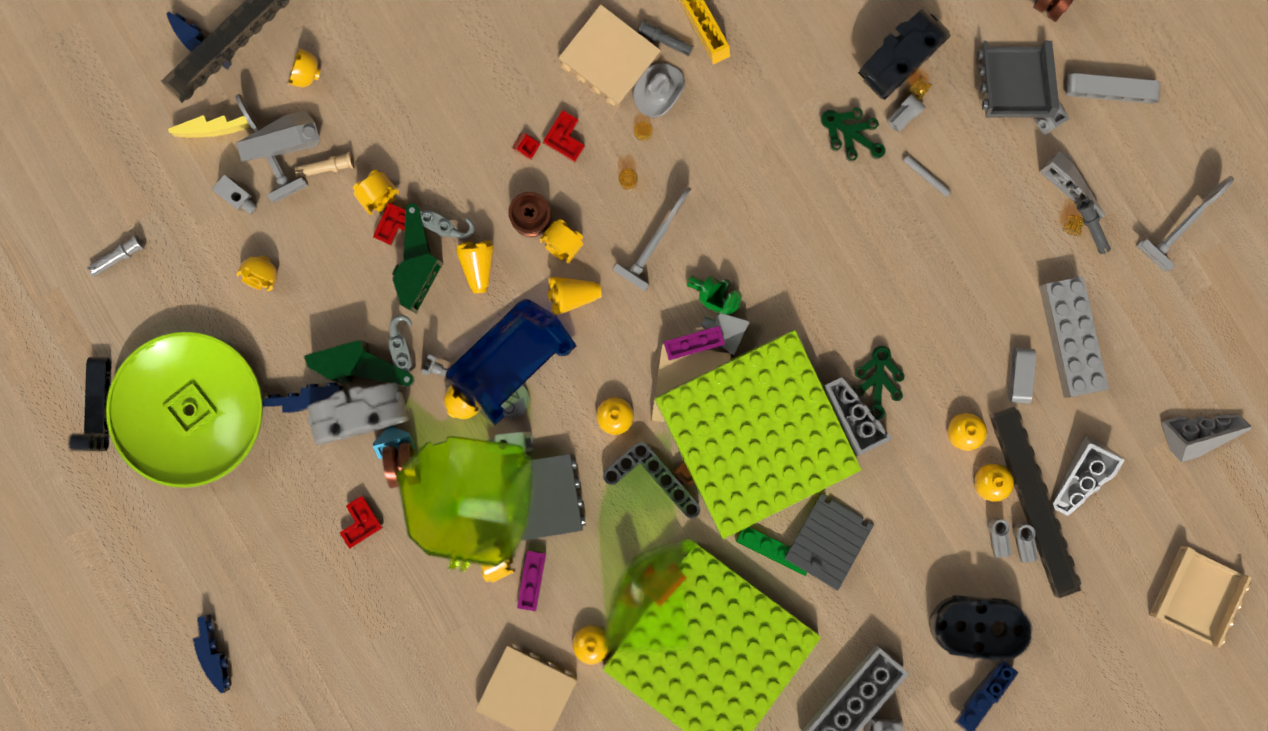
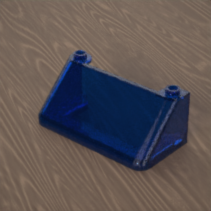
[446,299,577,426]

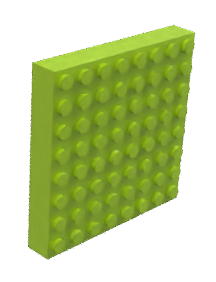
[653,330,862,539]
[603,542,822,731]

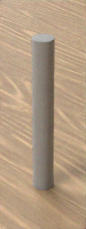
[903,155,951,198]

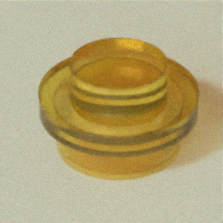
[634,121,653,141]

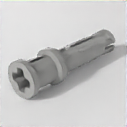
[87,234,145,277]

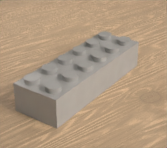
[1039,276,1108,398]
[801,645,909,731]

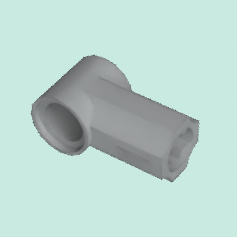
[887,94,926,133]
[987,518,1012,557]
[1013,523,1038,563]

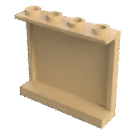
[559,5,661,108]
[652,344,734,422]
[1149,546,1252,648]
[475,644,577,731]

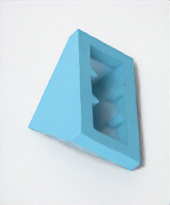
[373,426,416,459]

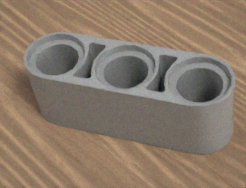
[1009,347,1036,404]

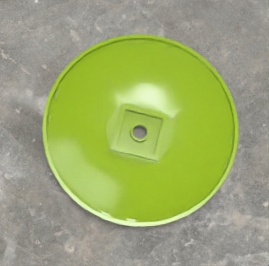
[106,332,263,488]

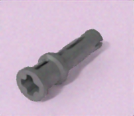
[637,19,694,57]
[1076,199,1111,254]

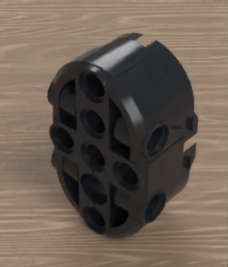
[858,8,951,100]
[929,595,1032,661]

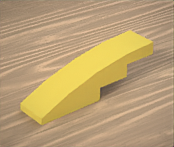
[168,115,251,138]

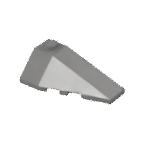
[236,111,320,162]
[1039,151,1105,219]
[1162,415,1252,462]
[1050,436,1125,516]

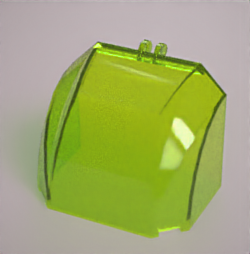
[396,436,532,572]
[605,539,697,652]

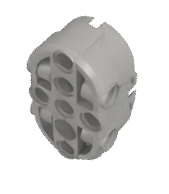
[307,383,408,445]

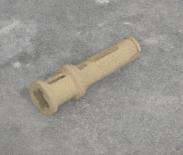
[295,152,355,178]

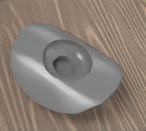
[633,63,686,118]

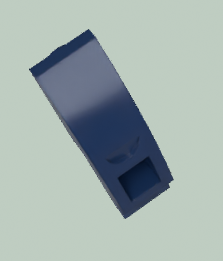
[166,11,232,70]
[263,382,343,413]
[193,614,232,693]
[954,660,1019,731]

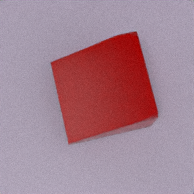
[512,133,540,160]

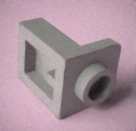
[1034,103,1070,135]

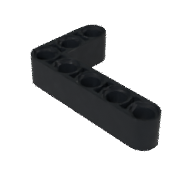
[68,357,112,451]

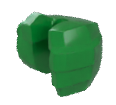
[687,276,742,315]

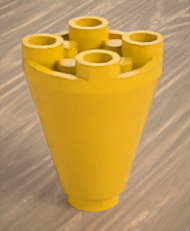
[456,240,494,293]
[547,276,602,315]

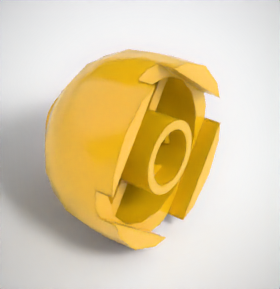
[287,48,321,88]
[237,255,277,291]
[443,382,483,420]
[596,397,634,435]
[947,413,987,451]
[974,464,1014,502]
[572,625,611,664]

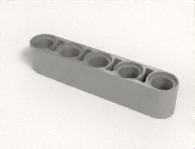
[1066,73,1161,103]

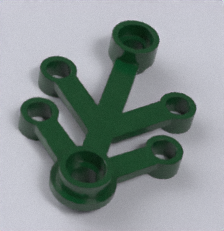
[821,107,886,162]
[853,346,905,420]

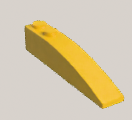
[679,0,730,65]

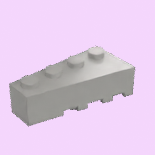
[822,377,893,456]

